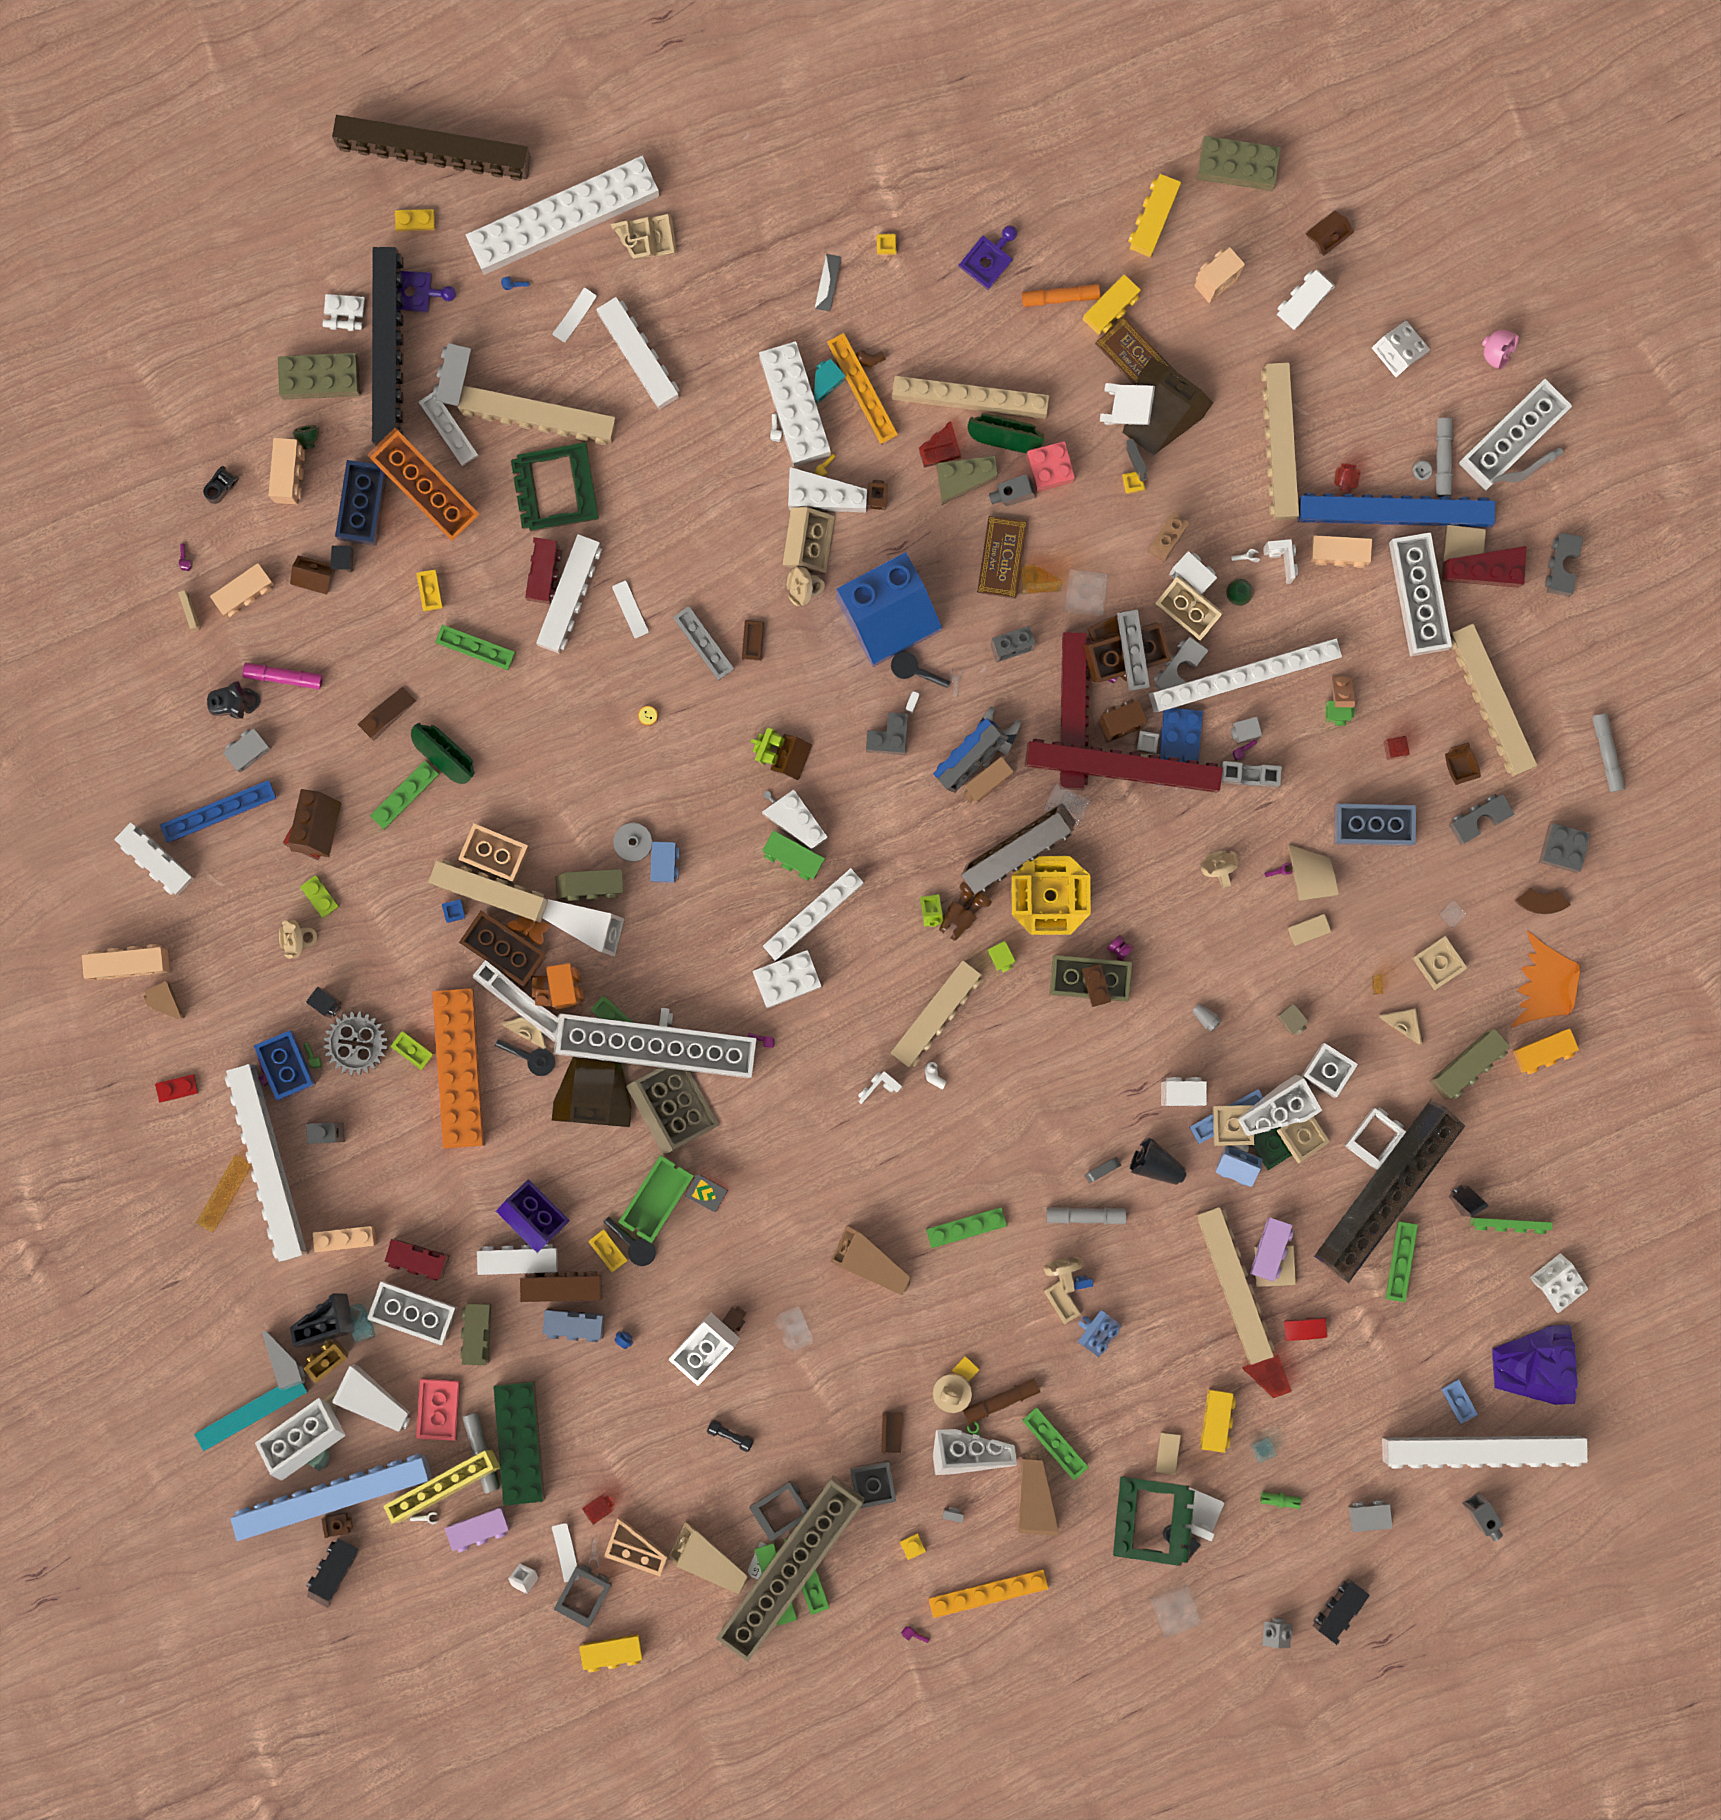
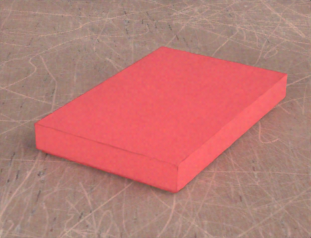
[416,1378,460,1441]

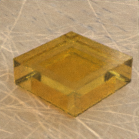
[1372,974,1383,995]

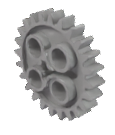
[324,1012,388,1075]

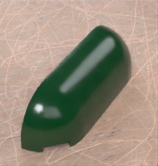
[968,413,1044,453]
[411,723,475,784]

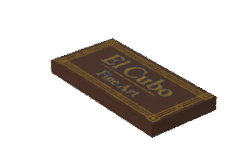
[1095,316,1177,385]
[977,516,1027,599]

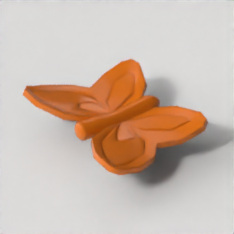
[507,915,549,945]

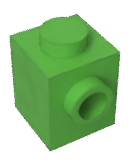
[1325,701,1355,726]

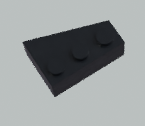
[290,1293,354,1347]
[306,1538,359,1608]

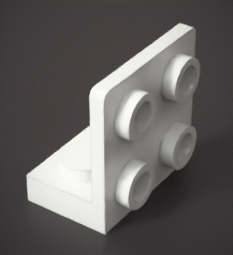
[1372,321,1430,377]
[1263,539,1298,584]
[858,1072,902,1104]
[1530,1253,1588,1313]
[1185,1487,1224,1541]

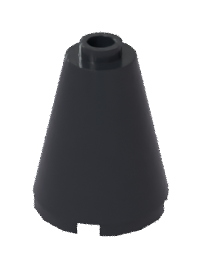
[1130,1137,1187,1185]

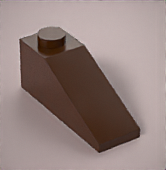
[357,687,416,741]

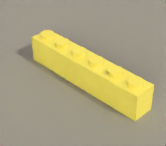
[383,1450,501,1524]

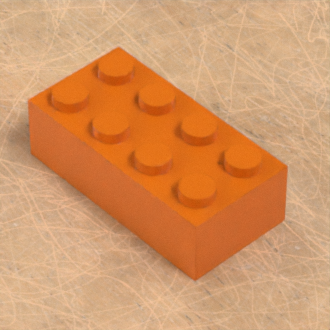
[546,963,585,1010]

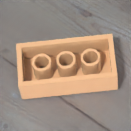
[82,944,170,980]

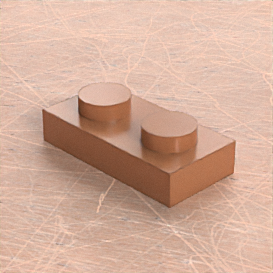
[1331,676,1355,707]

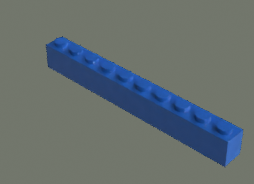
[1298,493,1495,527]

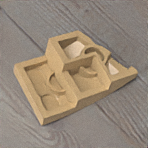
[611,214,677,259]
[1288,845,1338,901]

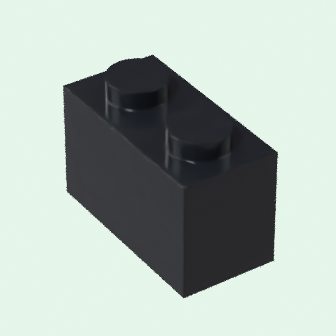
[306,986,342,1018]

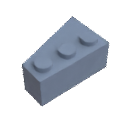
[543,1309,605,1342]

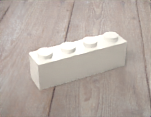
[477,1244,558,1275]

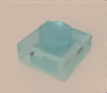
[1250,1437,1277,1463]

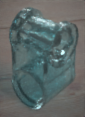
[350,1304,375,1343]

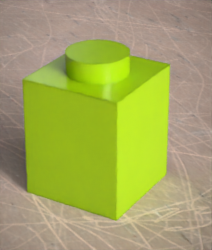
[987,941,1016,973]

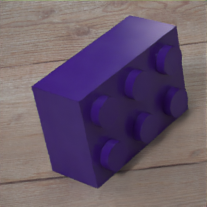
[496,1179,570,1253]

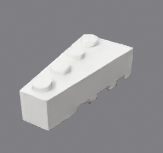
[788,467,867,513]
[114,822,195,896]

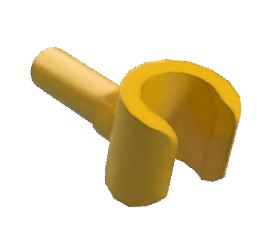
[815,454,836,477]

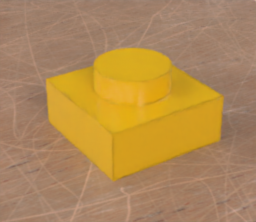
[900,1533,926,1560]

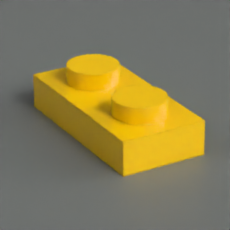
[395,209,435,231]
[416,570,443,612]
[588,1229,628,1272]

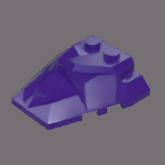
[1492,1325,1578,1405]

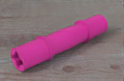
[242,662,323,690]

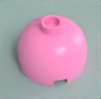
[1482,330,1519,370]

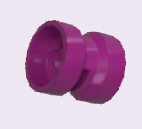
[1107,935,1134,961]

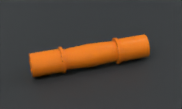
[1021,284,1100,307]

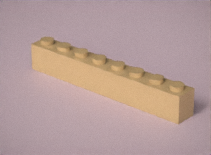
[1261,363,1299,521]
[892,376,1049,419]
[458,386,616,445]
[1450,624,1537,777]
[1196,1207,1275,1365]

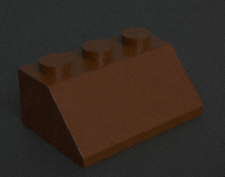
[289,789,341,858]

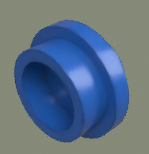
[614,1331,633,1349]

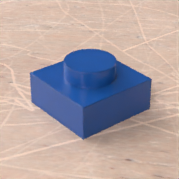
[442,899,466,923]
[1073,1275,1093,1290]

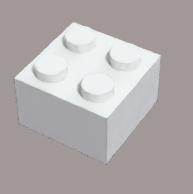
[1169,551,1217,595]
[1301,1043,1358,1098]

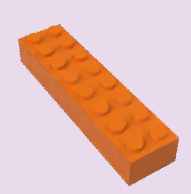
[432,988,485,1149]

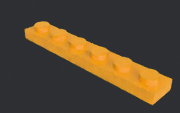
[827,333,898,445]
[928,1569,1048,1618]

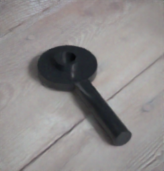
[891,652,950,688]
[495,1039,555,1076]
[604,1216,656,1266]

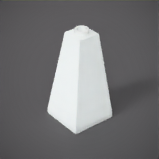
[542,899,624,957]
[332,1364,411,1432]

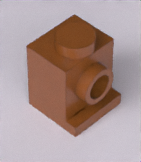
[531,975,551,1006]

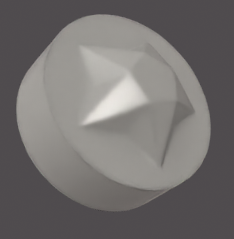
[1412,460,1432,480]

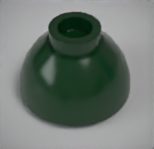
[292,425,319,449]
[1226,579,1253,606]

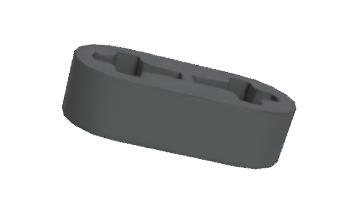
[1085,1157,1121,1183]

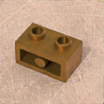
[303,1339,348,1383]

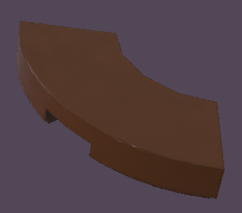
[1515,888,1571,914]

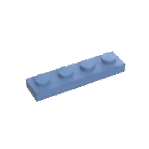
[1189,1089,1263,1144]

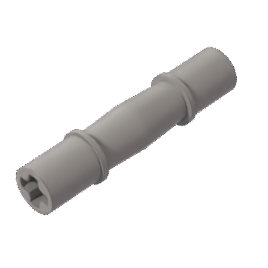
[1435,418,1453,497]
[1592,713,1625,792]
[1046,1207,1126,1225]
[462,1412,500,1493]

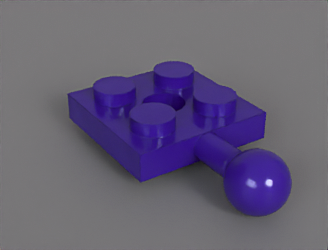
[958,225,1017,290]
[400,271,456,313]

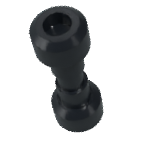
[707,1419,754,1452]

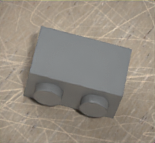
[223,729,271,773]
[1348,1500,1392,1532]

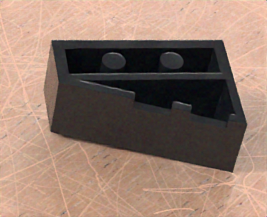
[1313,1578,1370,1645]

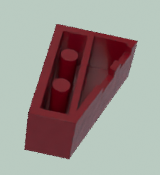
[525,537,562,604]
[384,1238,450,1281]

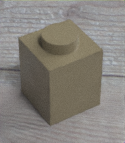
[1277,1004,1308,1035]

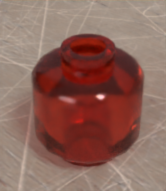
[1334,463,1361,492]

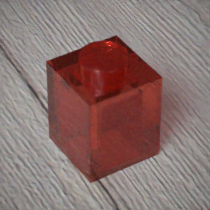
[1384,736,1410,761]
[582,1493,614,1525]

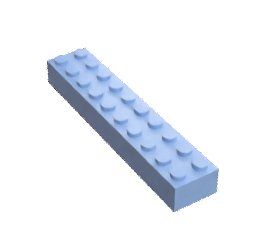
[230,1453,433,1541]

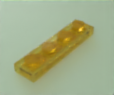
[196,1154,252,1233]

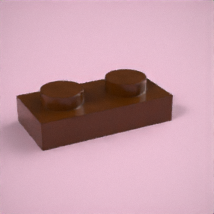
[1081,964,1111,1007]

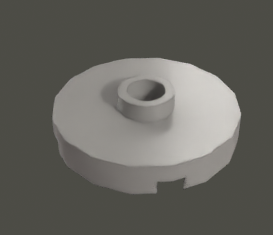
[613,823,652,862]

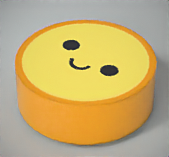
[638,706,658,726]

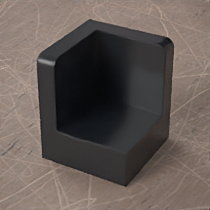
[330,545,354,572]

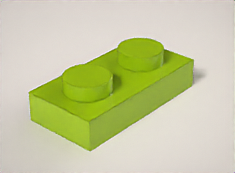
[300,875,339,919]
[390,1031,434,1070]

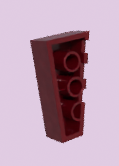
[1442,546,1527,588]

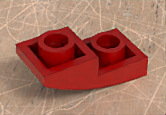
[1284,1318,1328,1341]

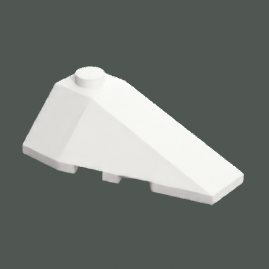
[1237,1075,1322,1136]
[933,1429,1017,1475]

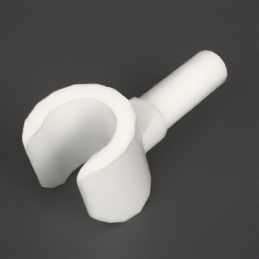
[770,414,782,442]
[1231,549,1260,562]
[410,1511,438,1524]

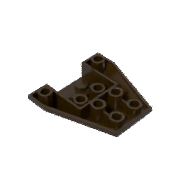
[1122,358,1213,455]
[552,1057,632,1127]

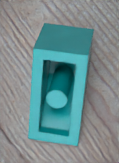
[814,359,846,405]

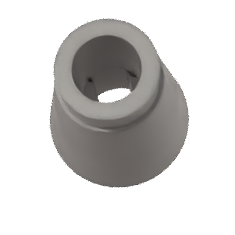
[1192,1004,1222,1032]

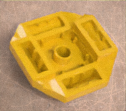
[1011,856,1091,935]

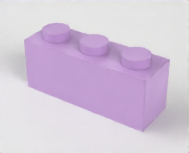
[1249,1218,1294,1282]
[444,1506,510,1552]

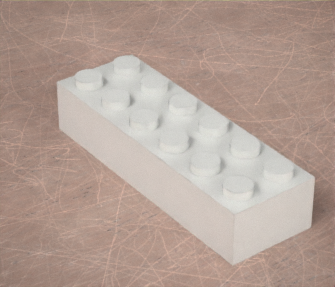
[759,341,831,467]
[1459,379,1572,491]
[1389,532,1452,657]

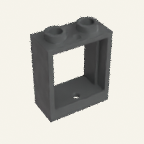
[990,626,1036,663]
[749,1481,810,1542]
[554,1564,612,1628]

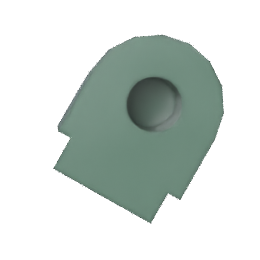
[307,1448,330,1471]

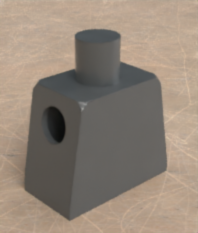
[989,474,1036,506]
[306,1123,344,1144]
[1462,1492,1503,1541]

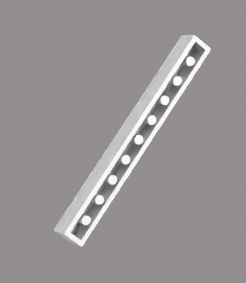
[1149,638,1342,712]

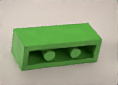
[762,830,825,881]

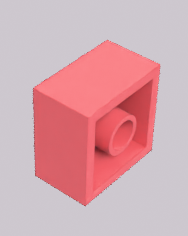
[1026,441,1075,492]

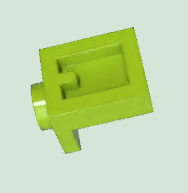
[920,894,943,927]

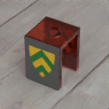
[685,1174,728,1212]

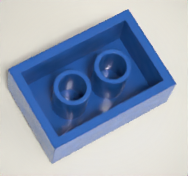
[254,1030,316,1101]

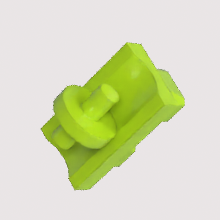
[750,727,785,765]

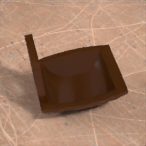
[1445,742,1481,785]

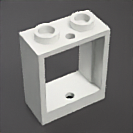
[1344,1107,1406,1169]

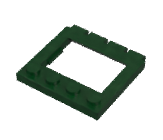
[511,442,599,532]
[1113,1476,1195,1566]

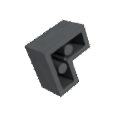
[866,712,908,755]

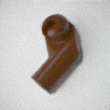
[856,350,886,367]

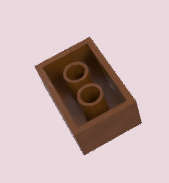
[1098,699,1148,743]

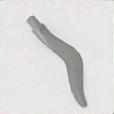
[1491,447,1563,483]

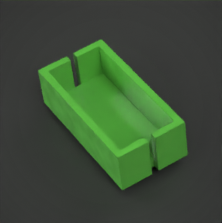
[618,1155,694,1243]

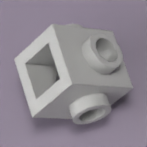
[1263,1618,1292,1649]

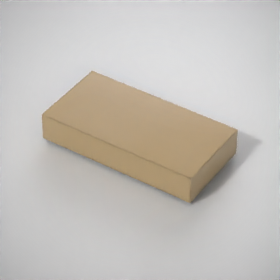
[178,590,200,632]
[1287,914,1331,946]
[1044,1281,1081,1325]
[1155,1432,1181,1475]

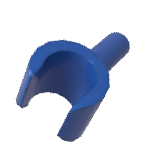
[501,276,529,290]

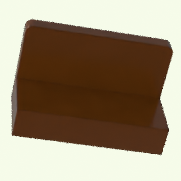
[1306,211,1354,256]
[290,555,335,594]
[770,734,812,780]
[881,1412,902,1453]

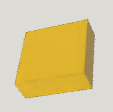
[876,234,896,255]
[1122,472,1145,494]
[952,1356,979,1382]

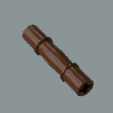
[962,1378,1040,1424]

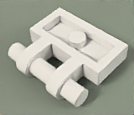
[323,294,365,331]

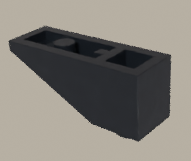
[1449,1185,1488,1217]

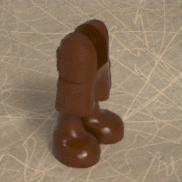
[939,881,992,941]

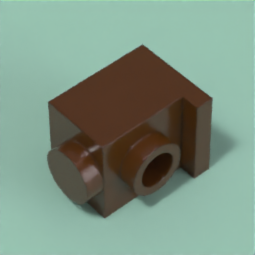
[867,480,888,510]
[722,1306,747,1335]
[321,1512,353,1538]

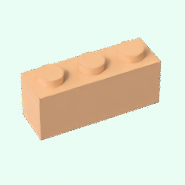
[1310,535,1372,568]
[210,563,274,618]
[313,1226,377,1252]

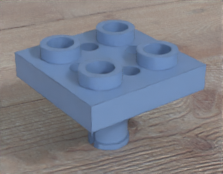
[1078,1310,1122,1357]

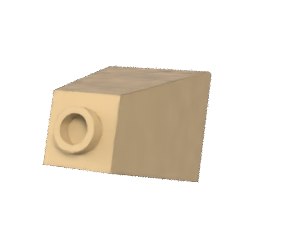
[668,1521,747,1594]

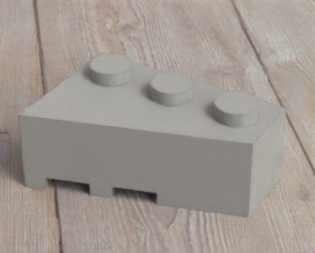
[432,343,471,406]

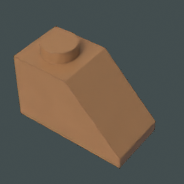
[144,981,184,1019]

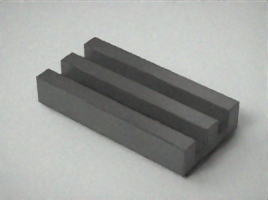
[1126,438,1147,482]

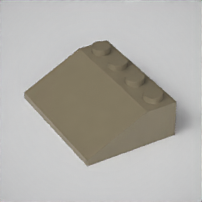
[626,1068,719,1155]

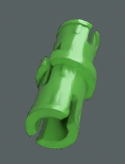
[1260,1491,1302,1510]

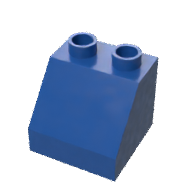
[836,552,942,667]

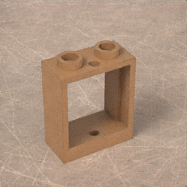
[1148,512,1189,563]
[963,757,1013,805]

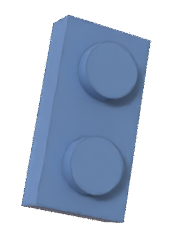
[1440,1379,1478,1424]

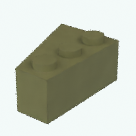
[937,456,998,505]
[555,869,623,901]
[460,1303,491,1365]

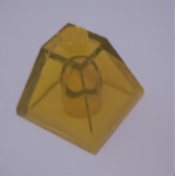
[1020,564,1063,594]

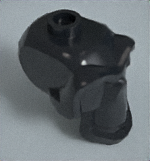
[207,681,260,719]

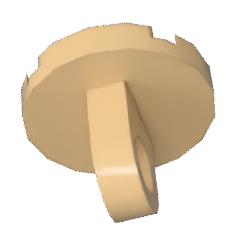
[787,567,825,606]
[1200,851,1240,889]
[279,919,317,959]
[1043,1257,1083,1294]
[933,1373,973,1413]

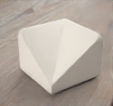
[508,1564,538,1594]

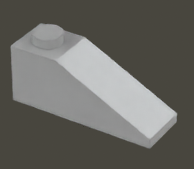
[262,1331,307,1390]

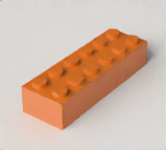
[367,428,480,541]

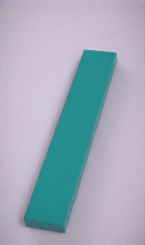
[194,1383,308,1452]

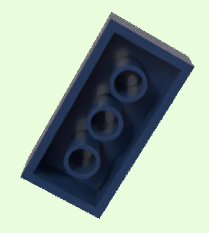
[335,460,387,546]

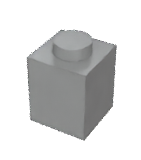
[1230,717,1262,744]

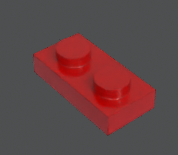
[155,1074,199,1103]

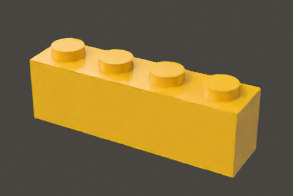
[1128,174,1181,257]

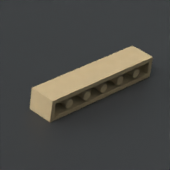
[428,859,548,922]
[890,961,981,1068]

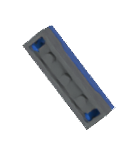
[933,718,1009,793]

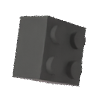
[1539,823,1591,873]
[850,1460,896,1509]

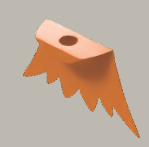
[1511,930,1580,1027]

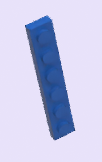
[160,780,277,843]

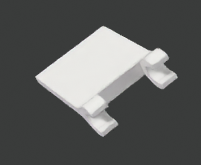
[1100,383,1155,425]

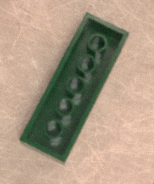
[493,1381,545,1506]

